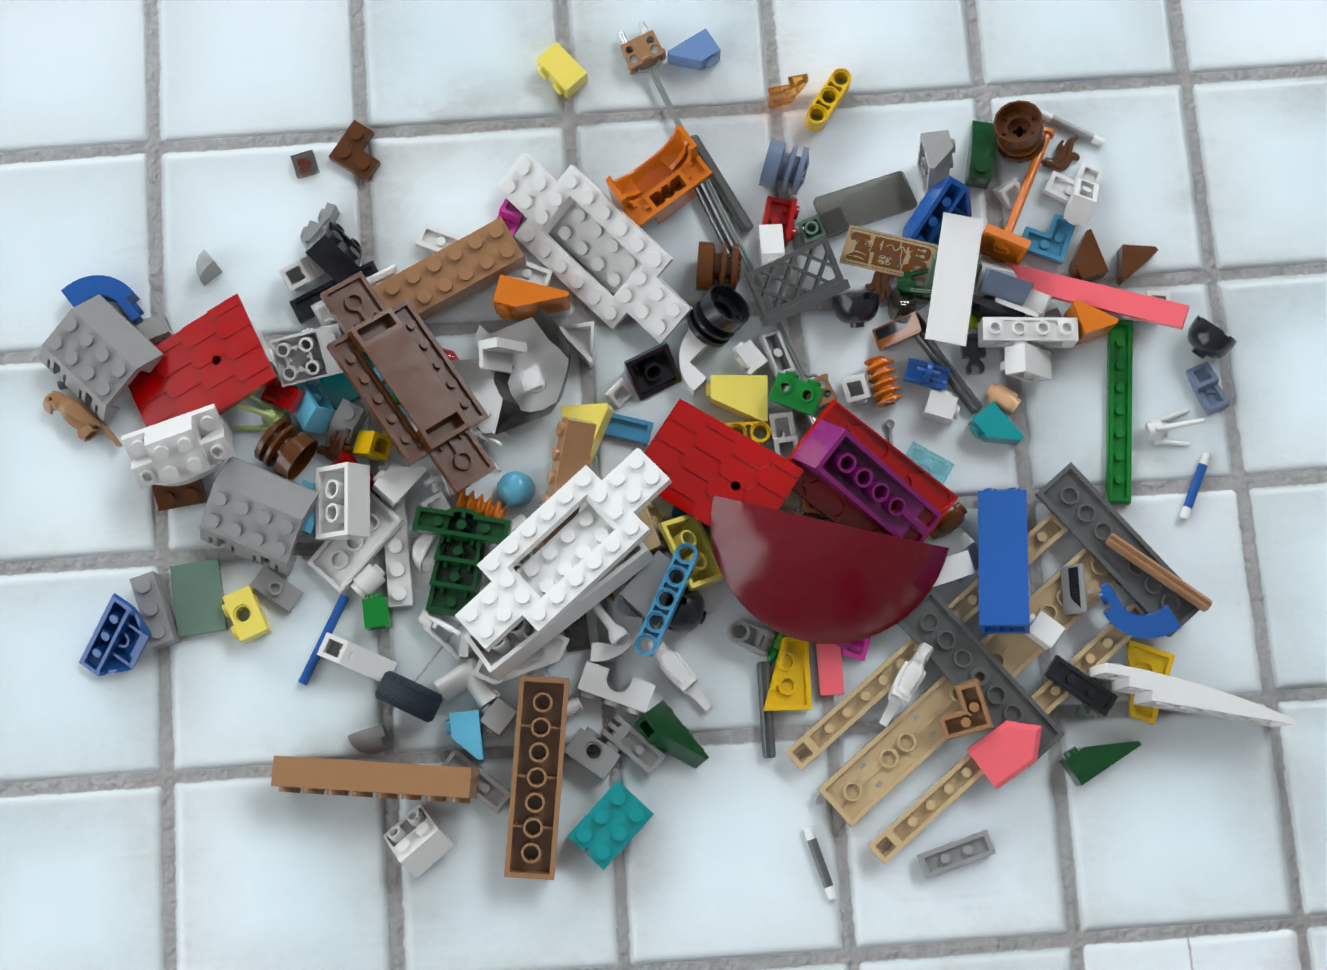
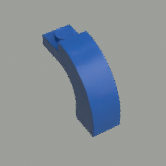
[61,275,144,325]
[1098,581,1181,639]

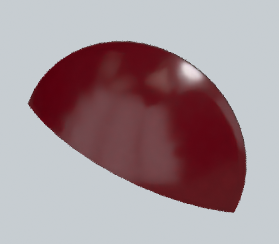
[710,495,949,644]

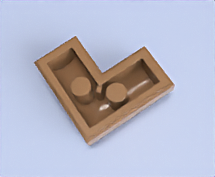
[938,679,994,741]

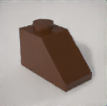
[1068,229,1109,282]

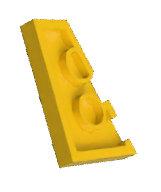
[1127,640,1175,725]

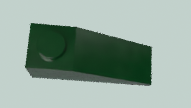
[964,120,995,189]
[1059,741,1142,786]

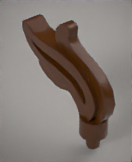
[1041,137,1080,172]
[865,271,897,304]
[317,429,353,462]

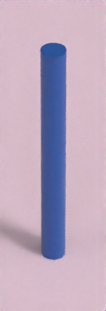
[298,594,349,686]

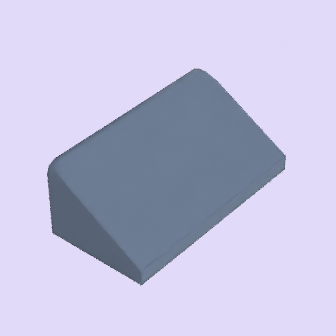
[978,268,1034,306]

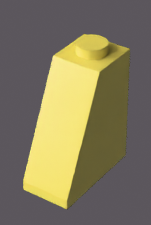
[706,375,768,424]
[562,403,613,465]

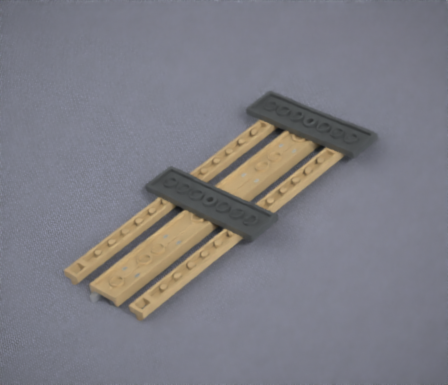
[785,462,1200,865]

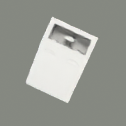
[269,323,345,387]

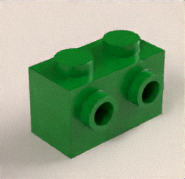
[768,371,826,418]

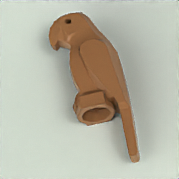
[43,391,122,447]

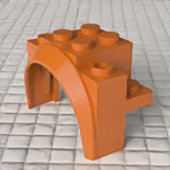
[606,125,713,228]

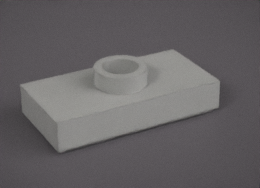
[250,566,304,612]

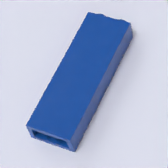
[978,488,1030,634]

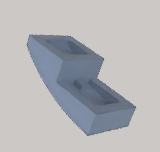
[1186,361,1230,416]

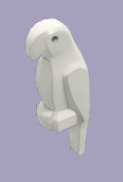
[648,640,712,712]
[879,642,934,727]

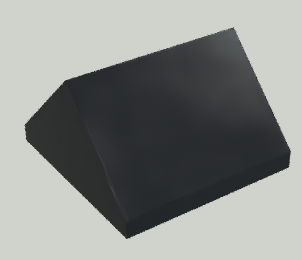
[624,342,682,401]

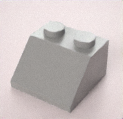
[917,130,956,195]

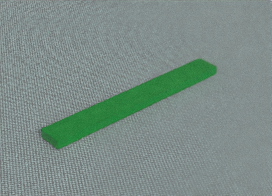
[1105,320,1133,505]

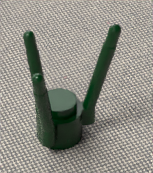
[896,268,932,301]

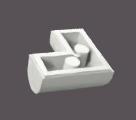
[434,655,501,709]

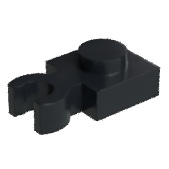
[960,333,986,375]

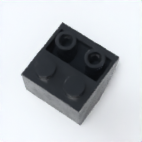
[305,218,362,283]

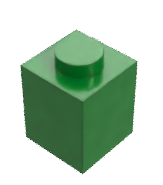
[362,594,392,631]

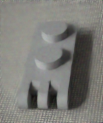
[601,714,666,775]

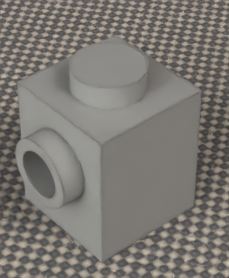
[480,697,517,737]

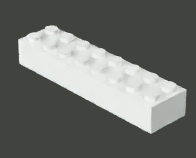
[464,542,654,681]

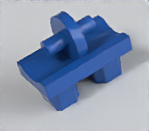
[903,358,950,391]

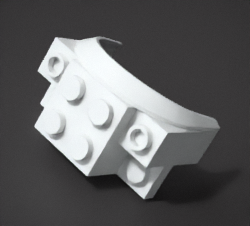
[121,404,234,489]

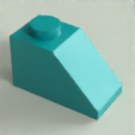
[968,402,1024,445]

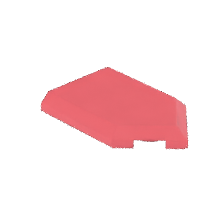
[967,720,1042,789]

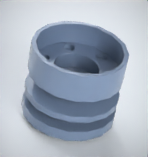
[759,138,810,195]

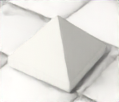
[605,378,634,409]

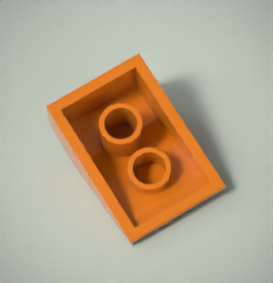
[493,274,571,321]

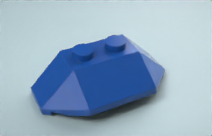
[902,175,972,245]
[79,593,152,677]

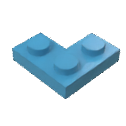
[1022,213,1076,265]

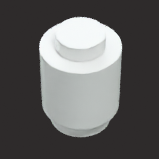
[351,563,386,599]

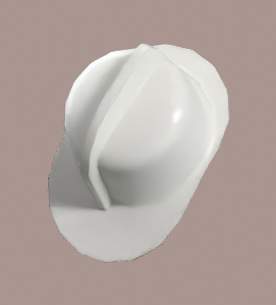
[410,533,440,586]

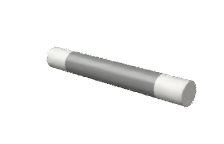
[1042,110,1105,148]

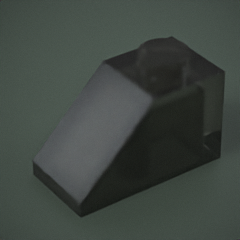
[564,613,591,652]

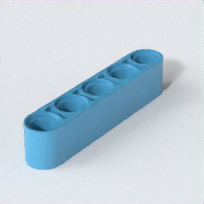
[635,542,699,657]

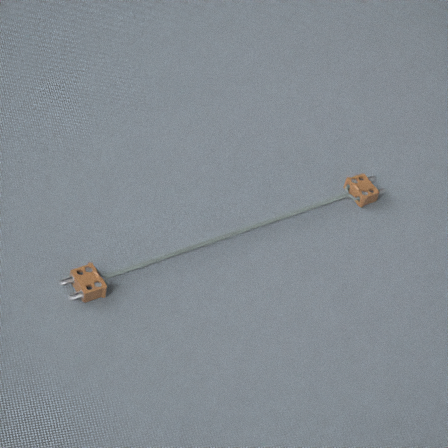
[617,21,837,426]

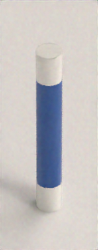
[1179,452,1211,521]

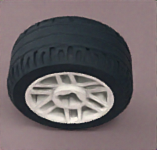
[375,671,443,723]

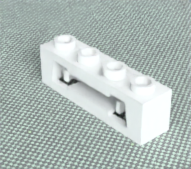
[978,317,1079,348]

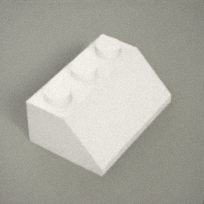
[316,462,370,540]

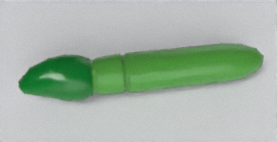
[767,631,785,665]

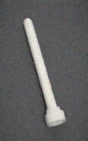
[592,603,630,647]

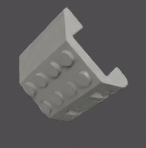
[40,294,164,423]
[199,457,320,576]

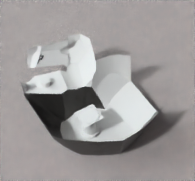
[450,305,571,435]

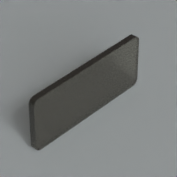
[813,171,917,236]

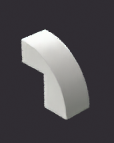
[679,329,709,397]
[590,615,643,664]

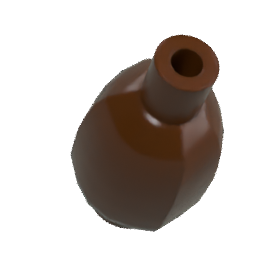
[930,502,968,539]

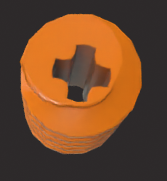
[864,356,903,408]
[455,489,508,519]

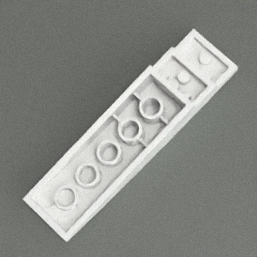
[1089,663,1295,728]

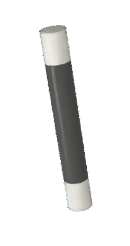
[803,826,838,900]

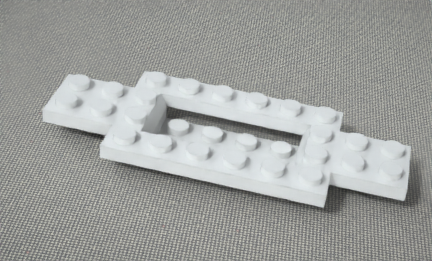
[495,152,693,344]
[455,448,672,652]

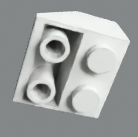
[383,803,455,879]

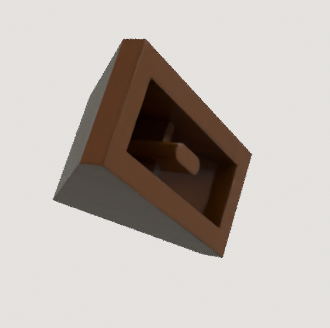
[1116,244,1158,286]

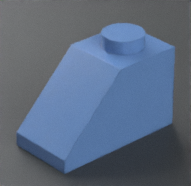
[667,28,721,71]

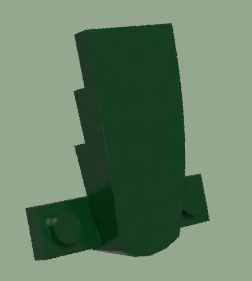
[412,506,513,617]

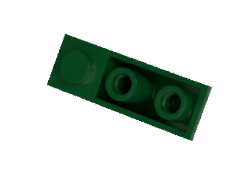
[634,700,709,769]

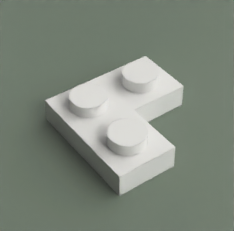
[1042,161,1105,205]

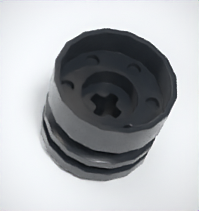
[687,284,750,348]

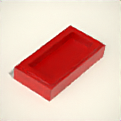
[261,380,305,414]

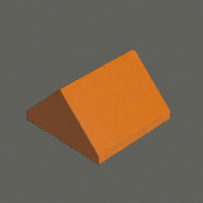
[1063,299,1119,346]

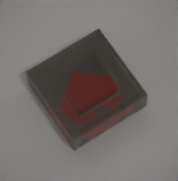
[290,150,320,179]

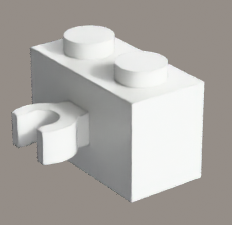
[1000,341,1052,383]

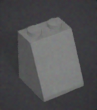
[619,550,676,629]

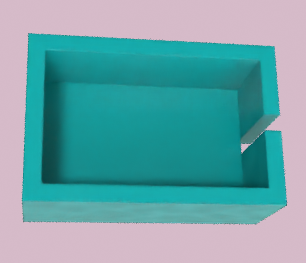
[568,780,654,870]

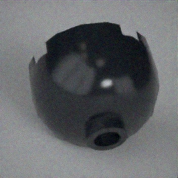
[832,292,879,328]
[1187,315,1237,359]
[662,586,707,633]

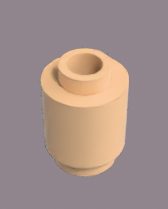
[985,382,1022,415]

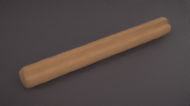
[1105,533,1212,612]

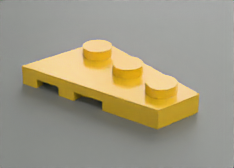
[763,637,812,711]

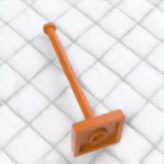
[979,127,1055,265]

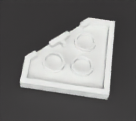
[472,634,570,685]

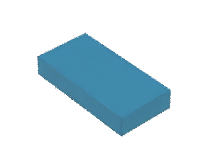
[604,413,654,446]

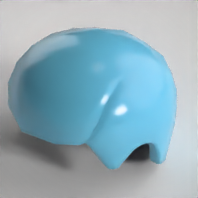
[497,471,535,507]

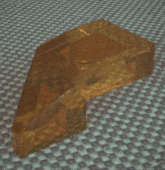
[767,74,808,109]

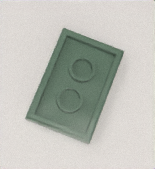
[170,559,228,638]

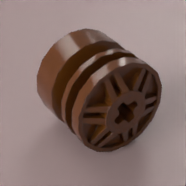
[993,100,1046,163]
[696,241,741,291]
[254,417,318,480]

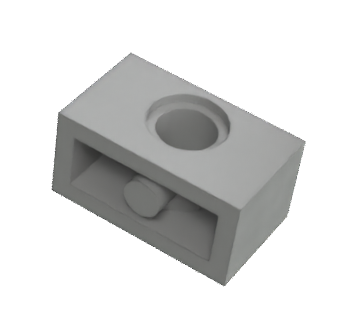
[564,727,621,781]

